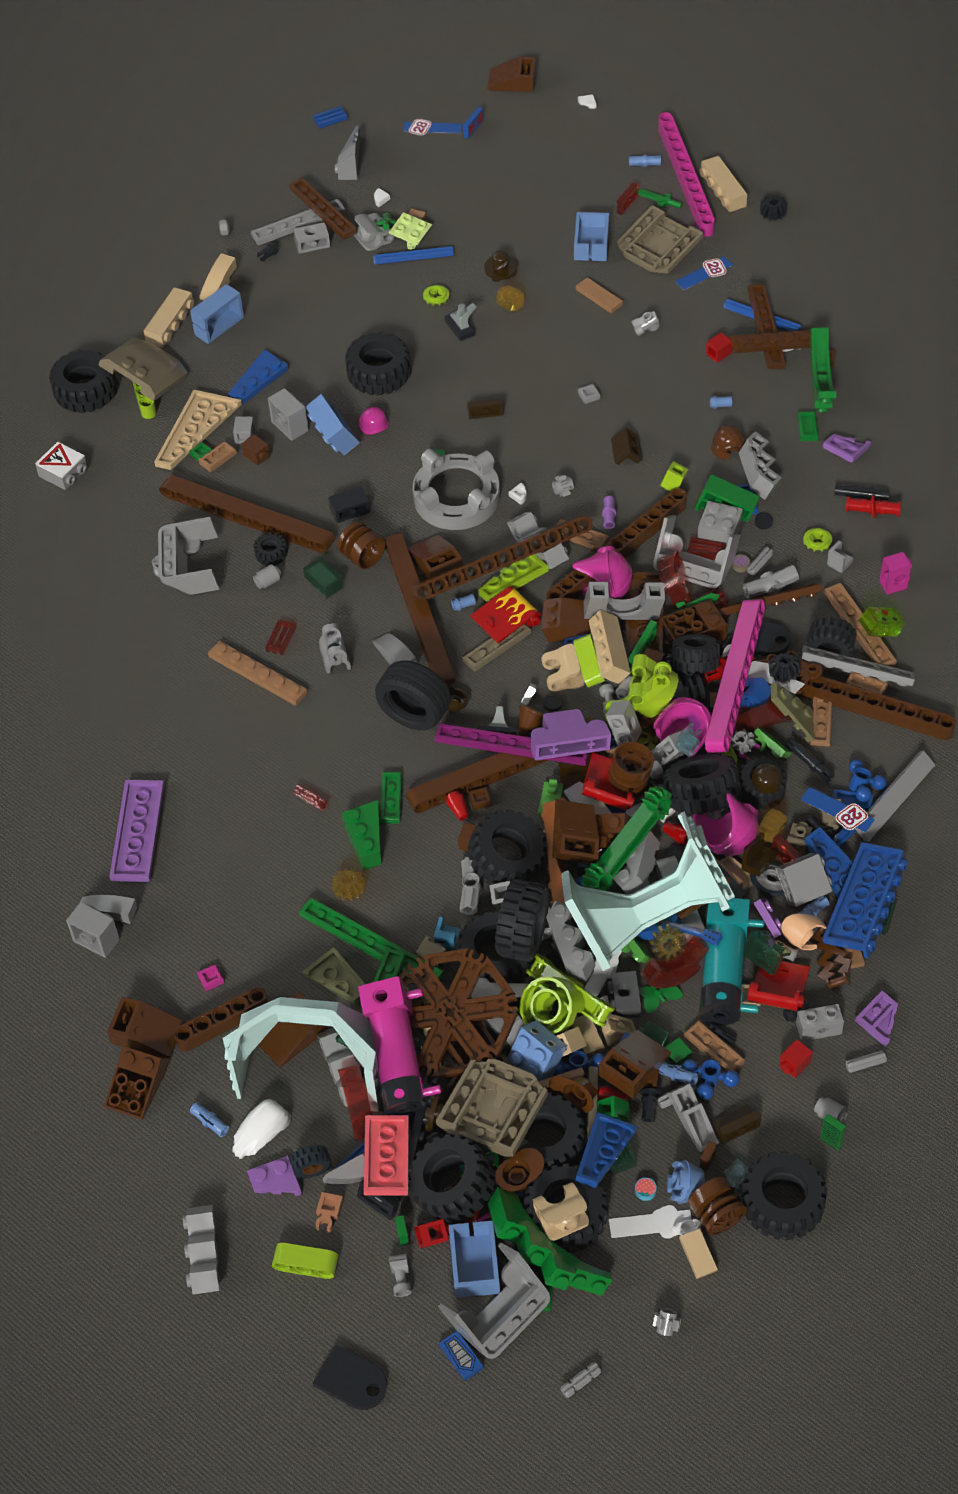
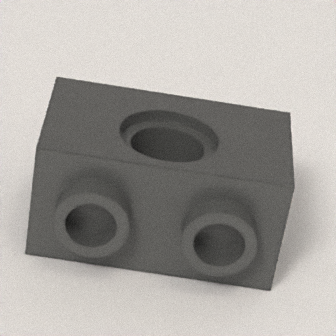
[607,971,641,1018]

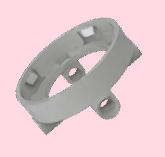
[413,449,500,530]

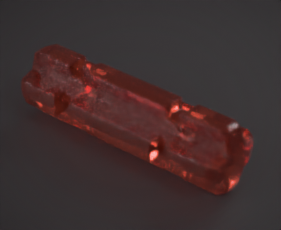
[293,785,328,811]

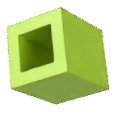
[660,461,689,492]

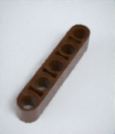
[174,987,268,1051]

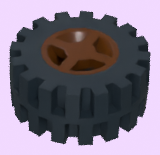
[290,1145,331,1179]

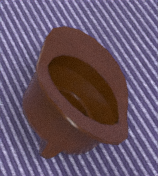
[549,1076,598,1113]
[495,1148,544,1191]

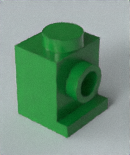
[596,1096,630,1122]

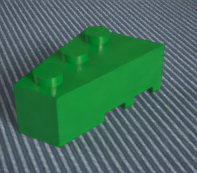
[694,474,760,522]
[341,800,382,871]

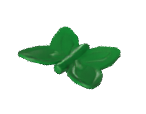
[638,975,683,1014]

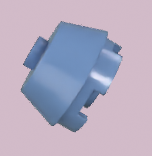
[667,1160,705,1204]

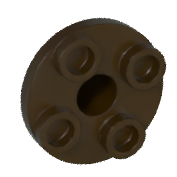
[484,250,517,282]
[425,1091,446,1133]

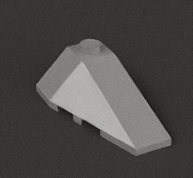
[335,126,360,180]

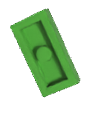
[753,728,792,759]
[538,779,564,817]
[621,937,655,965]

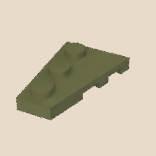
[770,682,814,743]
[302,947,365,1004]

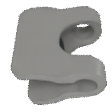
[353,213,395,251]
[319,623,351,674]

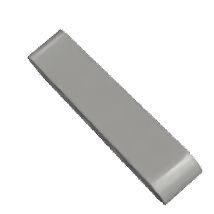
[655,856,705,943]

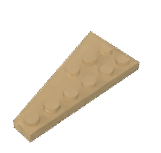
[154,390,242,470]

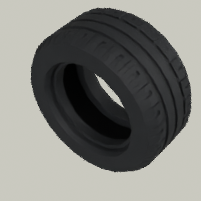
[375,660,451,730]

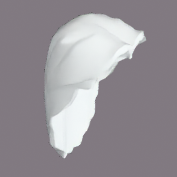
[233,1099,291,1159]

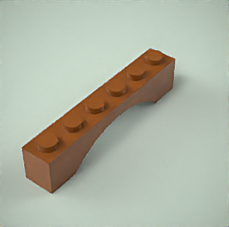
[541,798,567,907]

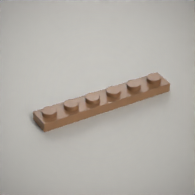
[824,583,897,667]
[208,641,308,706]

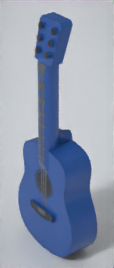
[636,913,723,946]

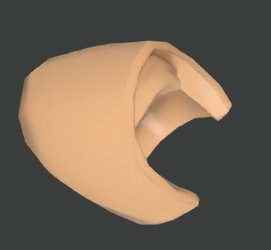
[781,913,826,950]

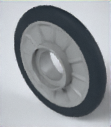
[750,862,785,896]

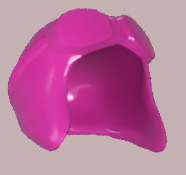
[572,546,632,600]
[654,697,711,757]
[693,793,759,856]

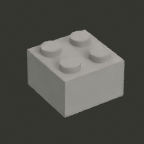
[268,388,308,441]
[697,501,743,547]
[66,902,120,958]

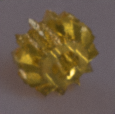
[496,285,525,312]
[757,809,788,843]
[331,867,366,902]
[650,924,686,960]

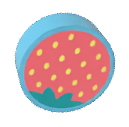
[635,1177,657,1201]

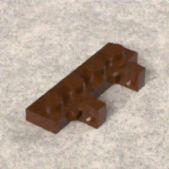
[595,813,628,849]

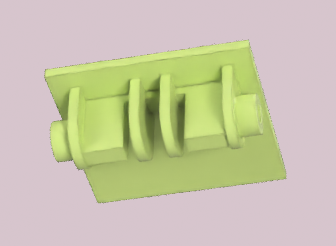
[389,212,432,250]

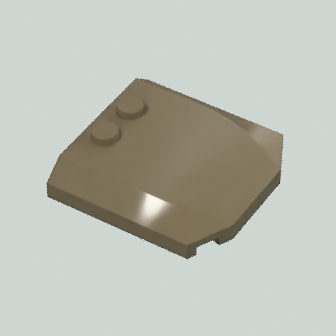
[617,205,704,274]
[99,337,188,401]
[436,1059,548,1157]

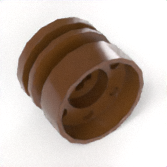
[337,521,386,570]
[608,741,654,794]
[688,1176,747,1236]

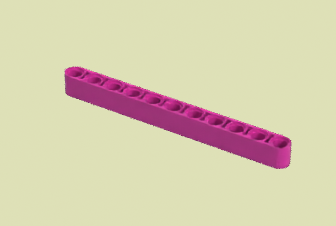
[658,112,715,237]
[705,599,765,753]

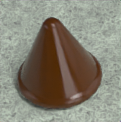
[519,705,543,737]

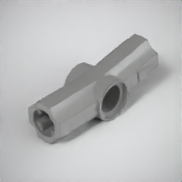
[742,565,799,599]
[460,857,482,915]

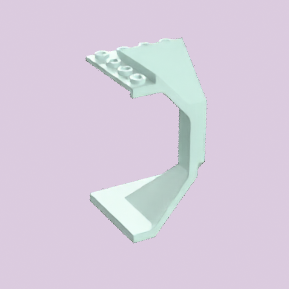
[561,811,735,971]
[223,997,381,1112]

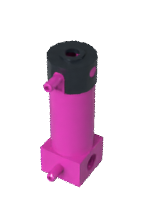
[358,976,442,1115]

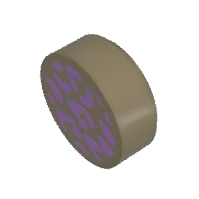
[732,554,750,572]

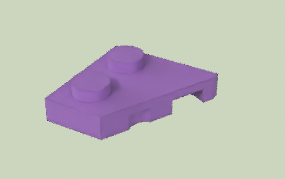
[823,434,871,463]
[754,898,783,938]
[854,991,898,1047]
[247,1156,302,1196]

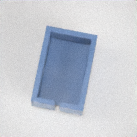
[574,212,609,261]
[190,284,244,344]
[306,394,360,456]
[449,1221,500,1298]

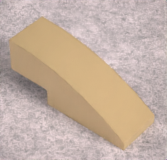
[200,253,237,300]

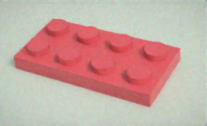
[364,1115,408,1195]

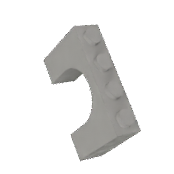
[584,582,665,620]

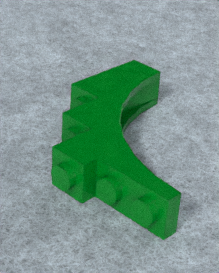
[810,328,836,413]
[488,1187,613,1296]

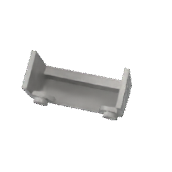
[653,515,741,588]
[158,517,220,595]
[438,1243,550,1359]

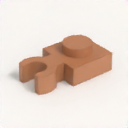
[316,1192,343,1233]

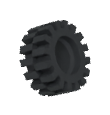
[254,532,287,566]

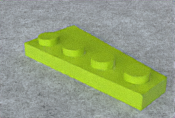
[478,554,549,602]

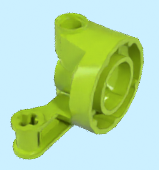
[604,654,678,726]
[520,954,615,1036]

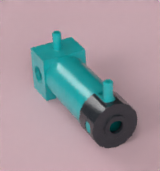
[699,898,764,1025]

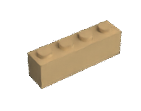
[700,156,747,212]
[144,288,194,348]
[589,610,631,684]

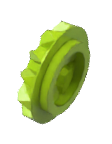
[423,285,449,306]
[803,528,832,552]

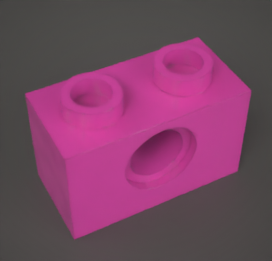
[879,552,912,595]

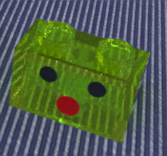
[859,607,906,637]

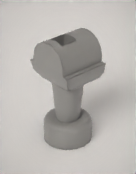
[599,684,615,715]
[388,1253,412,1297]

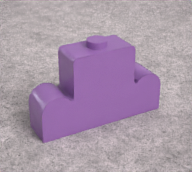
[531,709,611,760]

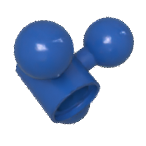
[849,759,887,802]
[554,1048,605,1077]
[682,1059,740,1100]

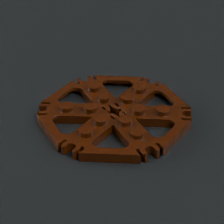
[400,948,518,1079]

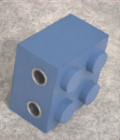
[507,1020,567,1081]

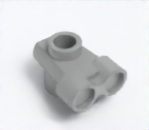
[632,311,660,336]

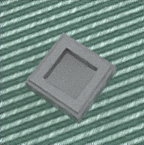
[578,384,600,404]

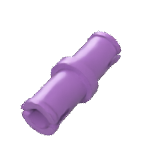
[602,496,616,529]

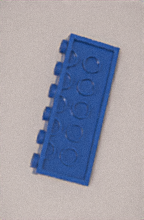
[823,842,908,958]

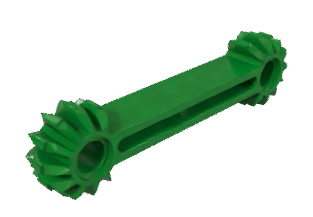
[581,786,673,891]

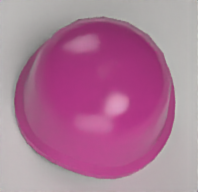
[359,407,389,435]

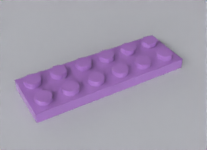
[109,780,164,882]

